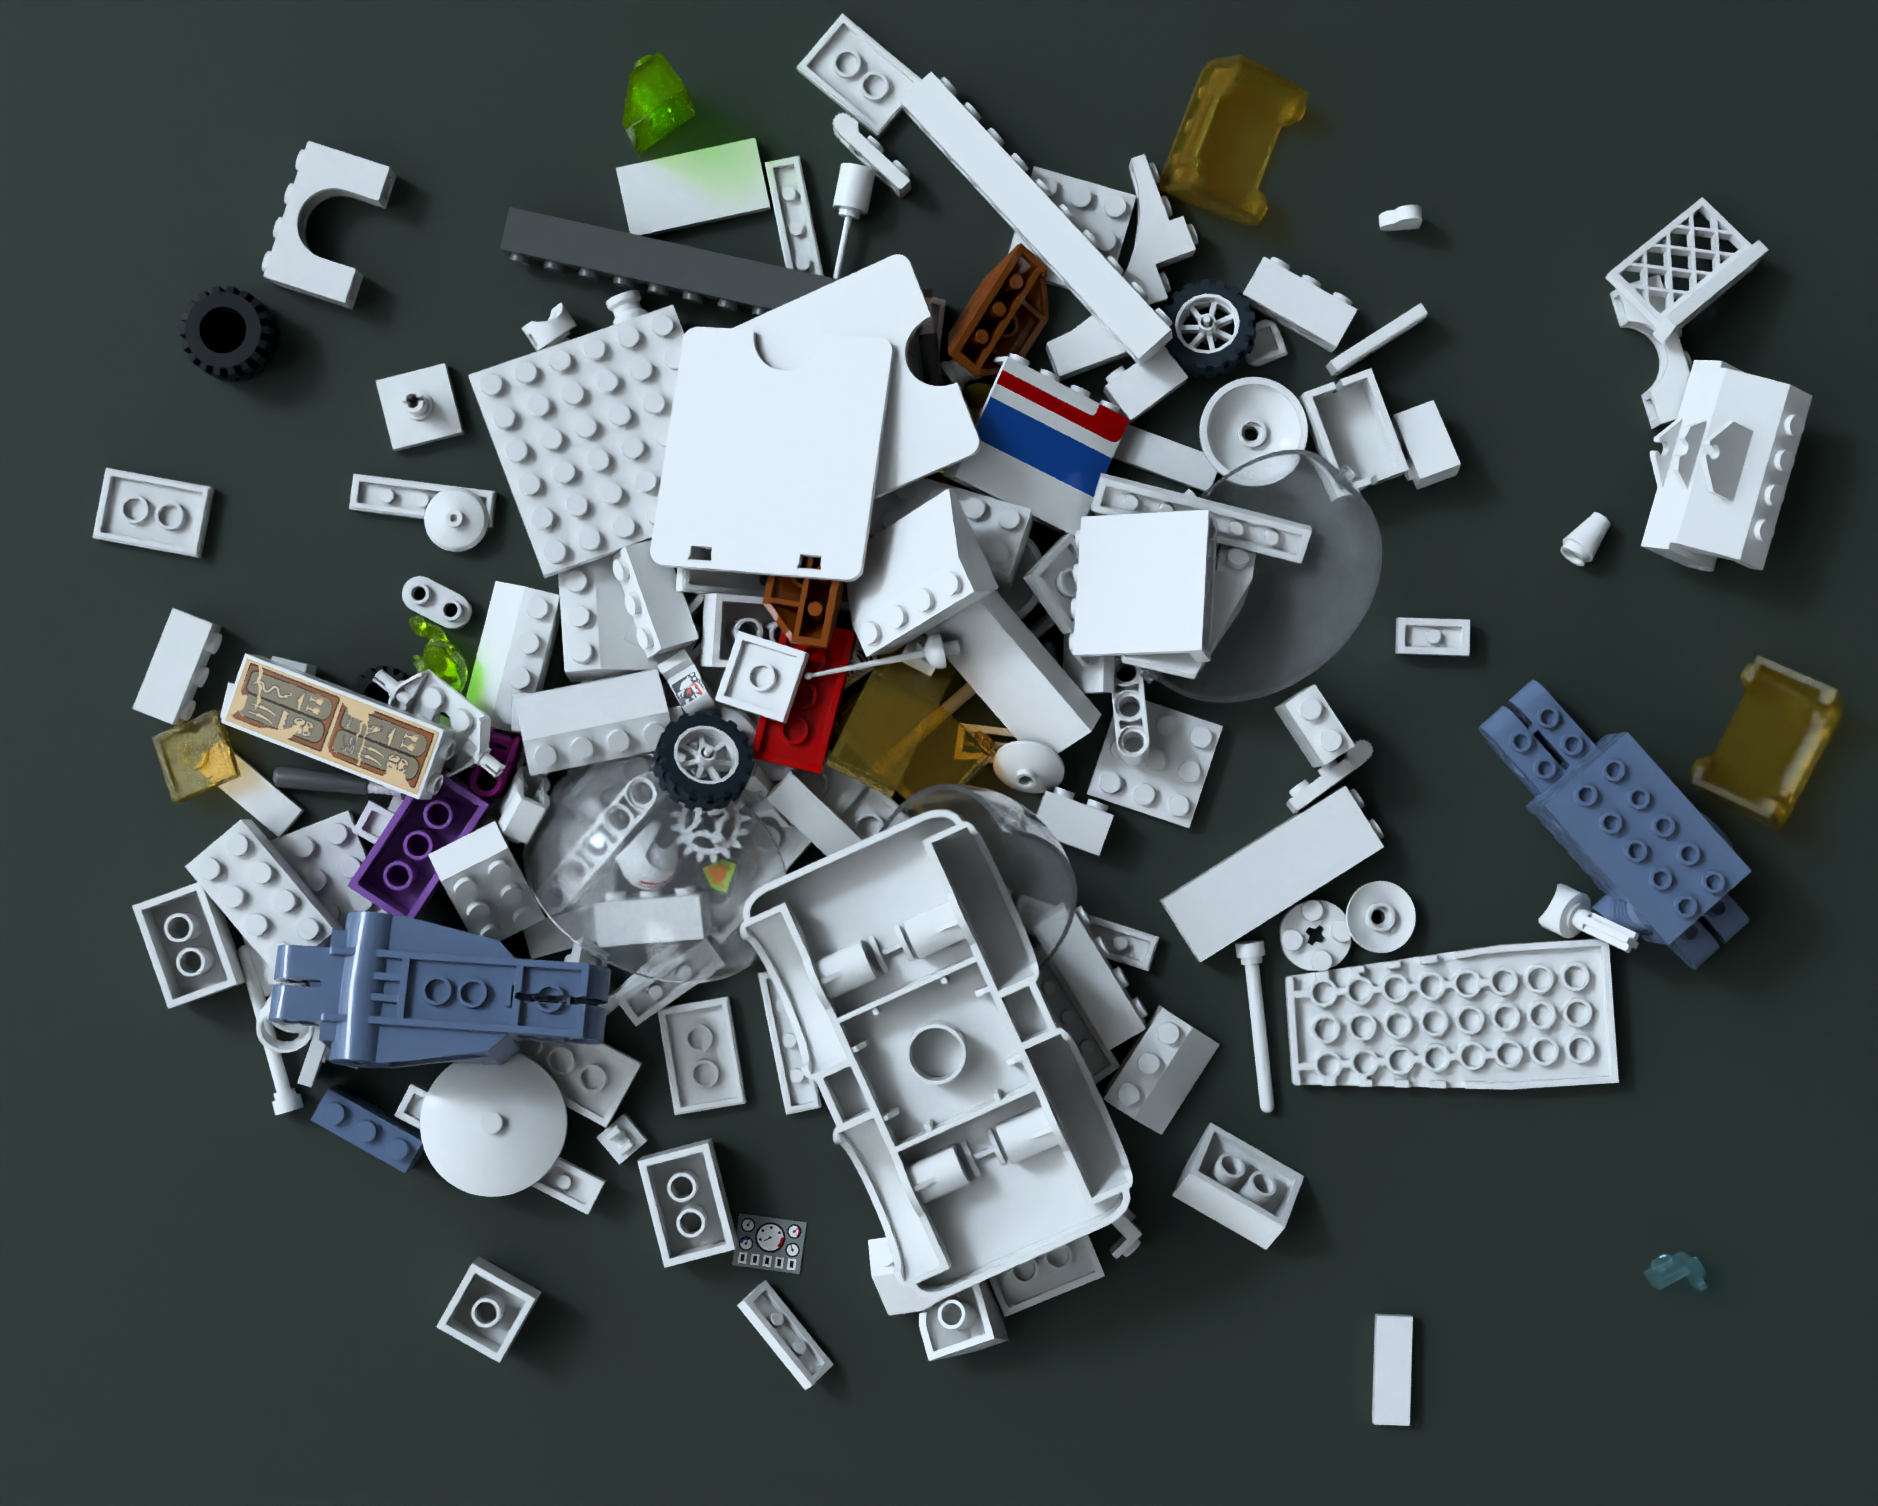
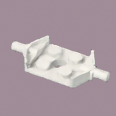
[373,669,505,778]

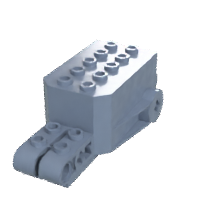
[269,911,611,1068]

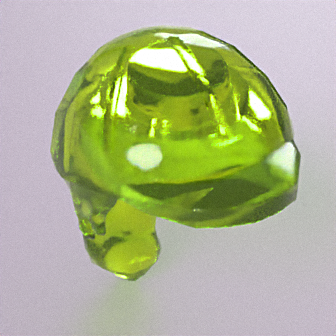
[408,615,468,693]

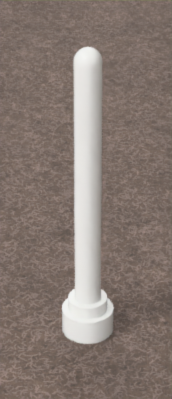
[1235,940,1275,1113]
[238,945,304,1116]

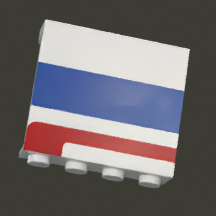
[943,353,1130,537]

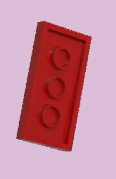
[752,627,857,775]

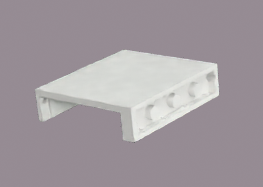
[1069,510,1218,666]

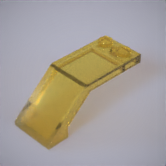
[826,633,957,797]

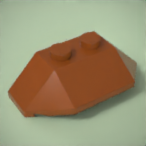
[948,243,1049,377]
[763,557,845,649]

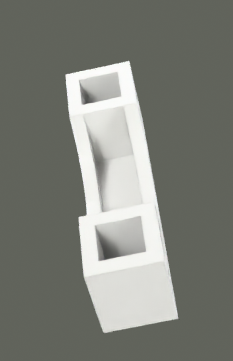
[1610,275,1692,429]

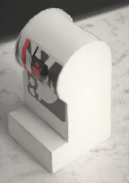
[657,649,717,716]

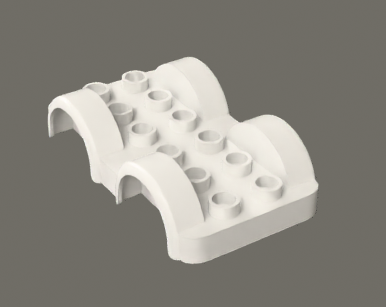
[740,809,1133,1299]

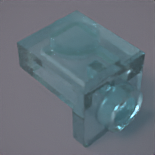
[1644,1251,1707,1291]

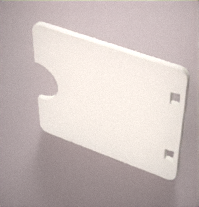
[732,254,981,499]
[650,327,894,582]

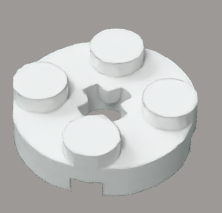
[1279,900,1351,971]

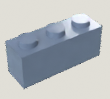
[311,1084,424,1173]

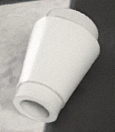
[1560,512,1611,566]

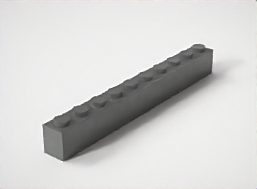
[500,207,839,317]

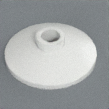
[993,741,1065,793]
[1346,881,1416,953]

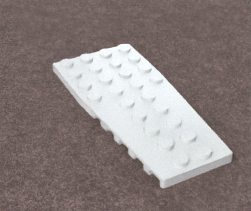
[1285,938,1619,1090]

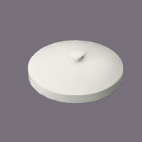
[420,1053,568,1197]

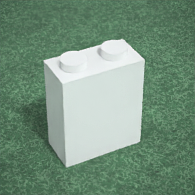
[1274,684,1355,768]

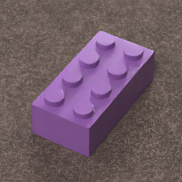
[348,768,495,919]

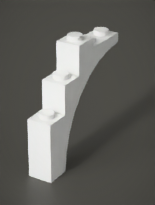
[1045,154,1199,381]

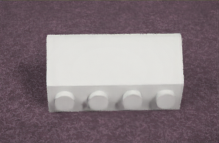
[466,581,561,735]
[514,668,671,776]

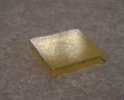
[152,709,241,804]

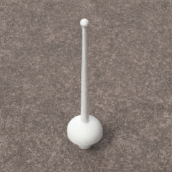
[804,632,960,680]

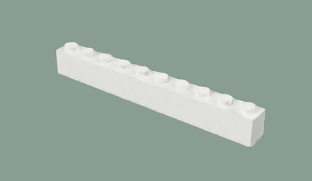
[899,71,1173,367]

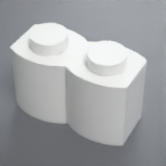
[498,766,550,844]

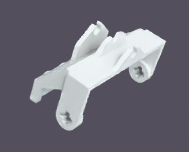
[1641,360,1813,572]

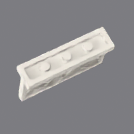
[1605,197,1769,344]

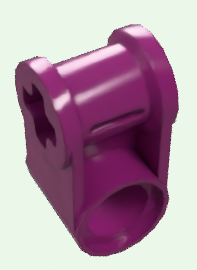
[469,726,524,799]

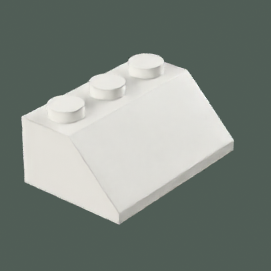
[1101,1005,1220,1135]
[1172,1123,1304,1250]

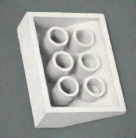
[847,488,999,657]
[558,553,677,682]

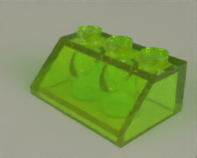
[622,51,695,156]

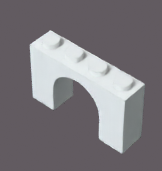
[262,141,397,309]

